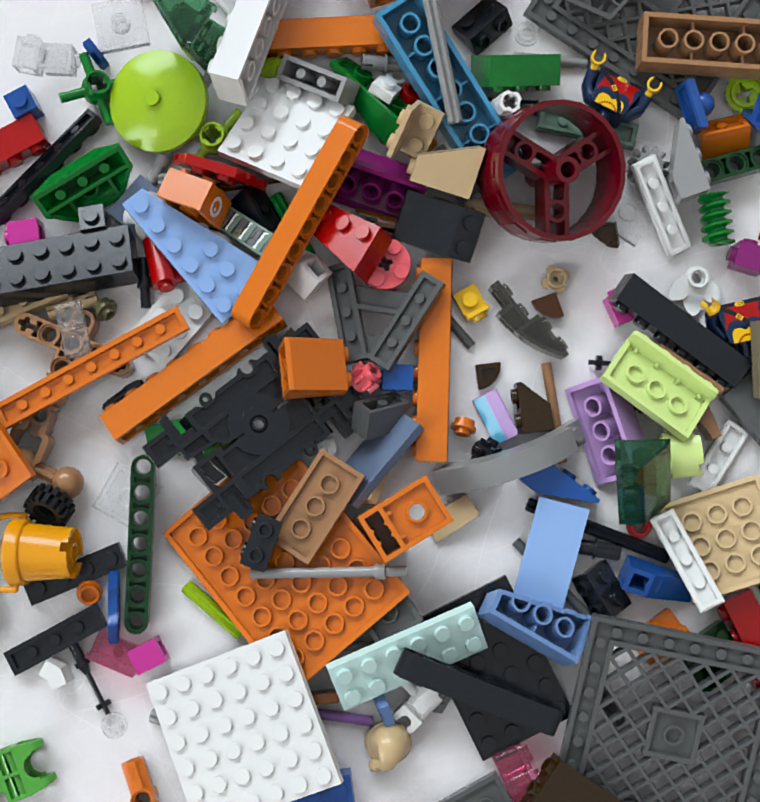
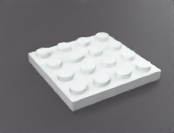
[217,78,356,189]

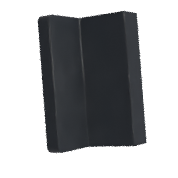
[231,187,281,234]

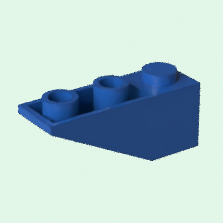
[518,465,600,503]
[618,554,691,603]

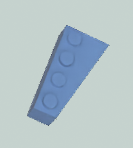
[477,589,592,666]

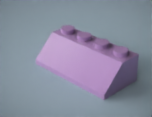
[565,377,654,485]

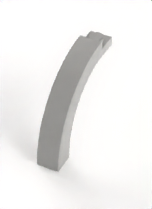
[433,418,586,495]

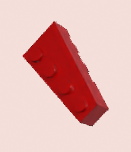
[313,204,393,284]

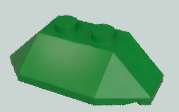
[31,143,133,222]

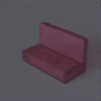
[84,630,139,678]

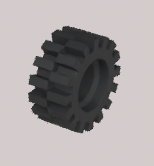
[23,483,76,527]

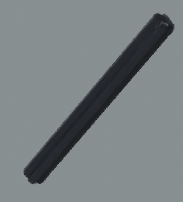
[525,498,670,563]

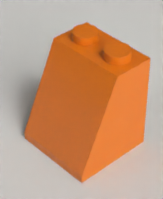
[278,337,351,399]

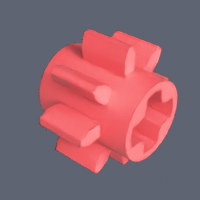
[350,361,381,394]

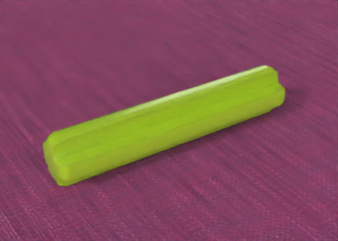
[181,581,242,639]

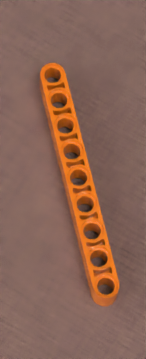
[231,116,369,330]

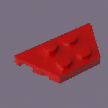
[172,153,268,191]

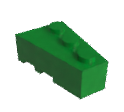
[471,54,561,92]

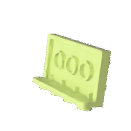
[599,331,719,442]

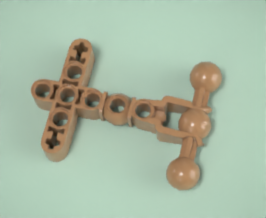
[9,310,135,498]

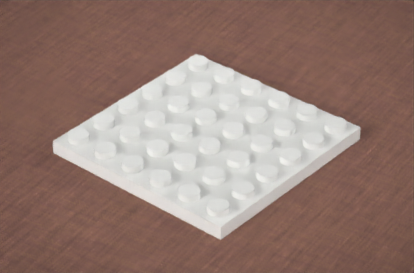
[146,629,344,802]

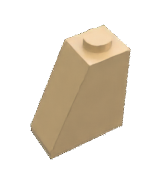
[406,145,486,199]

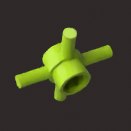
[195,108,242,167]

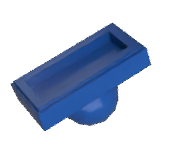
[675,78,715,135]

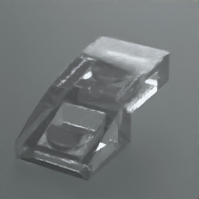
[54,300,92,359]

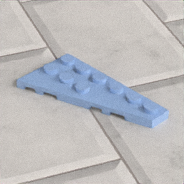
[122,189,258,324]

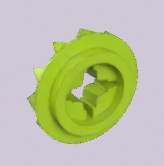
[724,78,760,114]

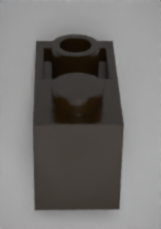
[510,382,554,434]

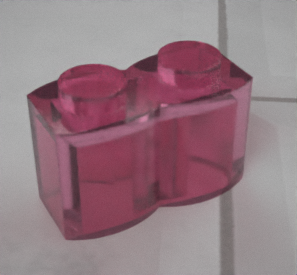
[492,742,540,802]

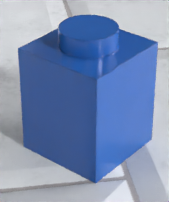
[3,84,45,120]
[379,364,414,392]

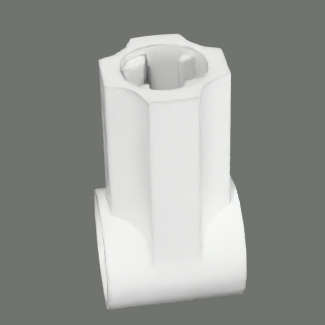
[490,90,522,121]

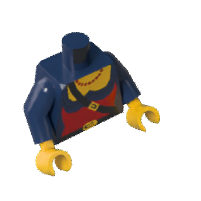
[581,50,662,128]
[700,296,760,358]

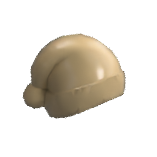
[364,721,412,773]

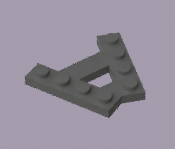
[328,263,446,372]

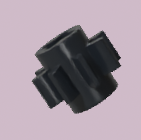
[471,437,502,459]

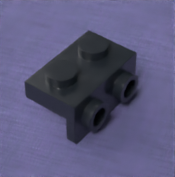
[452,0,513,55]
[240,513,283,572]
[572,559,632,617]

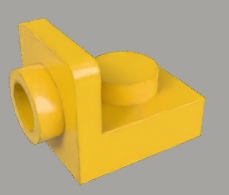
[452,283,490,323]

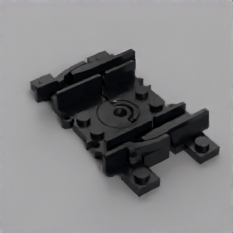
[142,322,368,531]

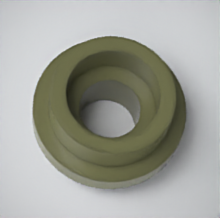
[92,297,117,321]

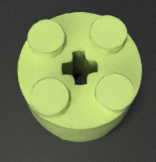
[658,425,704,479]

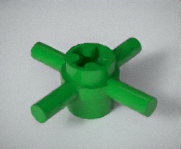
[58,52,115,126]

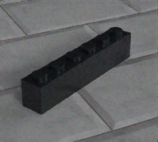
[608,273,752,388]

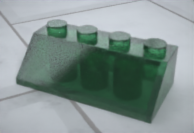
[615,439,671,526]

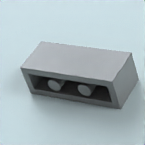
[276,54,360,106]

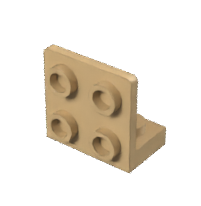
[386,100,446,158]

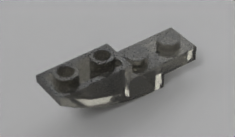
[488,280,569,360]

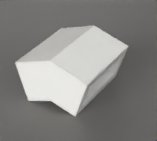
[38,656,75,690]

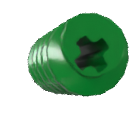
[697,191,736,247]

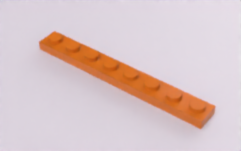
[0,306,190,429]

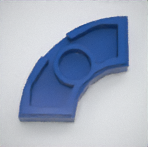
[107,570,120,644]

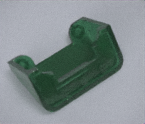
[152,0,226,73]

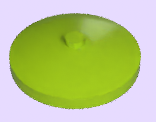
[110,50,209,154]

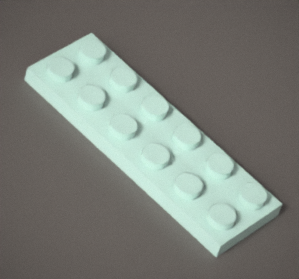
[325,601,488,711]

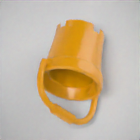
[0,512,83,593]

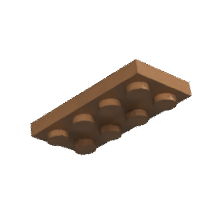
[276,448,366,565]

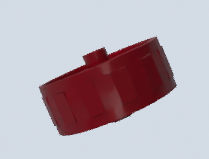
[478,99,626,243]

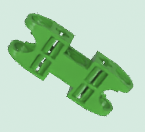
[0,738,57,802]

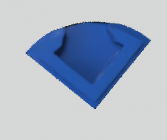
[83,38,110,70]

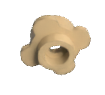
[541,265,570,294]

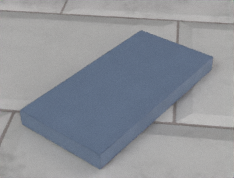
[345,414,424,509]

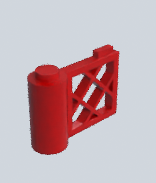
[142,227,218,293]

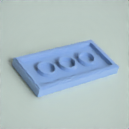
[513,495,590,608]

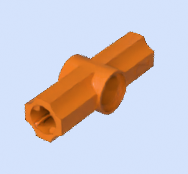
[121,756,159,802]

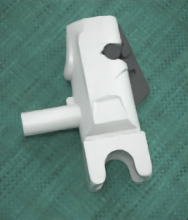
[393,682,451,734]

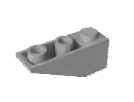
[667,117,711,205]

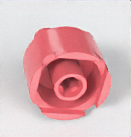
[364,239,411,291]

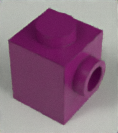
[726,239,760,277]

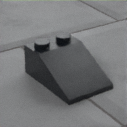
[392,189,486,263]

